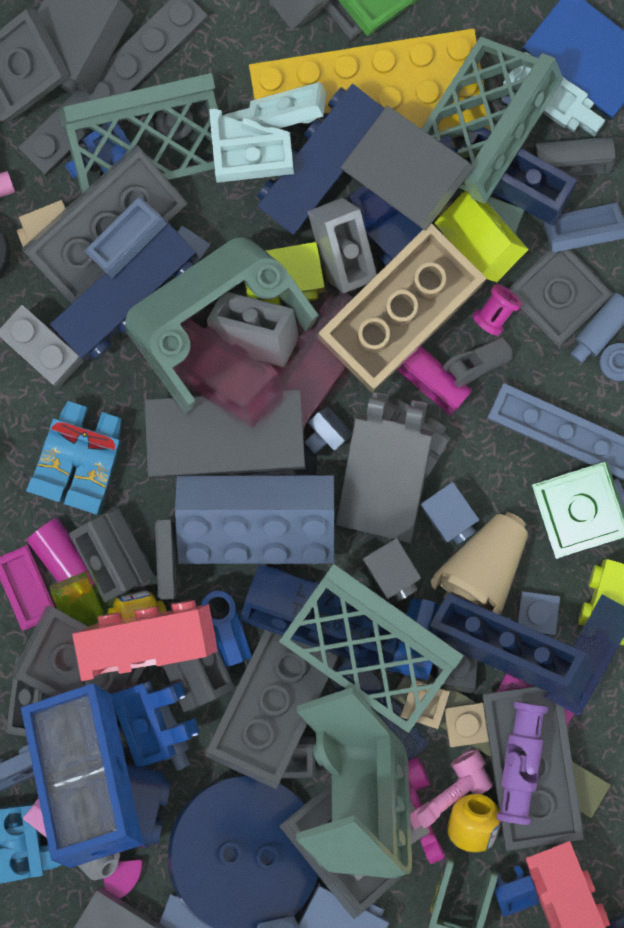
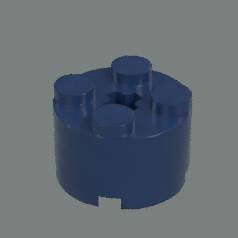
[126,764,171,849]

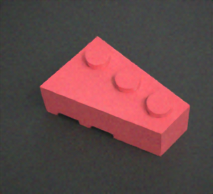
[72,600,218,681]
[526,841,610,928]

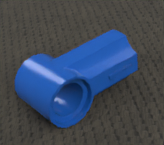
[201,589,252,667]
[389,599,440,681]

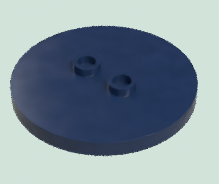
[168,776,318,928]

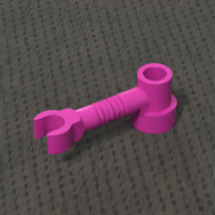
[408,757,445,864]

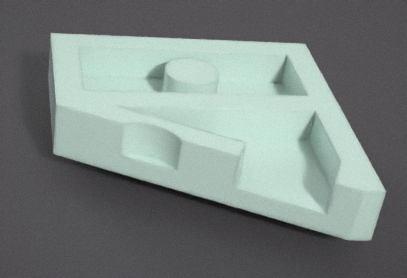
[209,109,294,183]

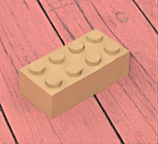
[318,223,486,394]

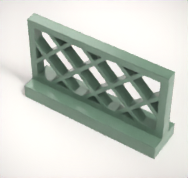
[422,37,563,204]
[58,73,218,193]
[279,564,464,733]

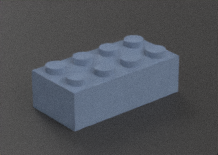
[175,476,334,564]

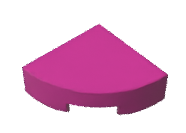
[104,859,142,899]

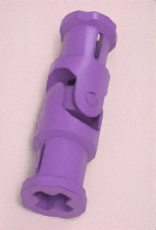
[497,701,548,825]

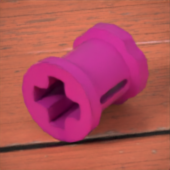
[472,284,523,336]

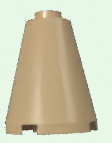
[430,512,528,615]

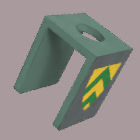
[426,855,498,928]

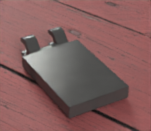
[336,391,434,543]

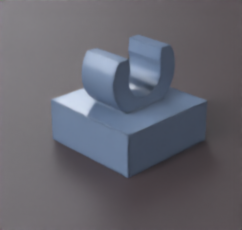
[304,407,353,454]

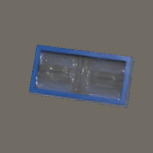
[21,683,144,868]

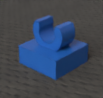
[494,866,539,917]

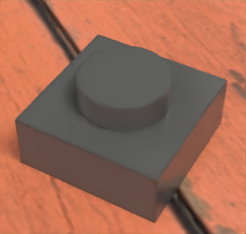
[434,653,477,693]

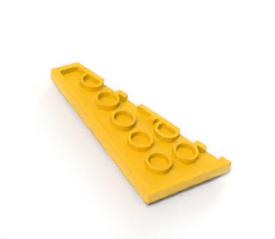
[249,29,491,137]

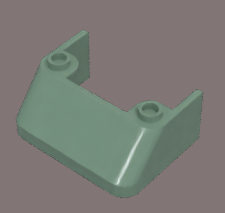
[125,237,318,415]
[296,687,412,879]

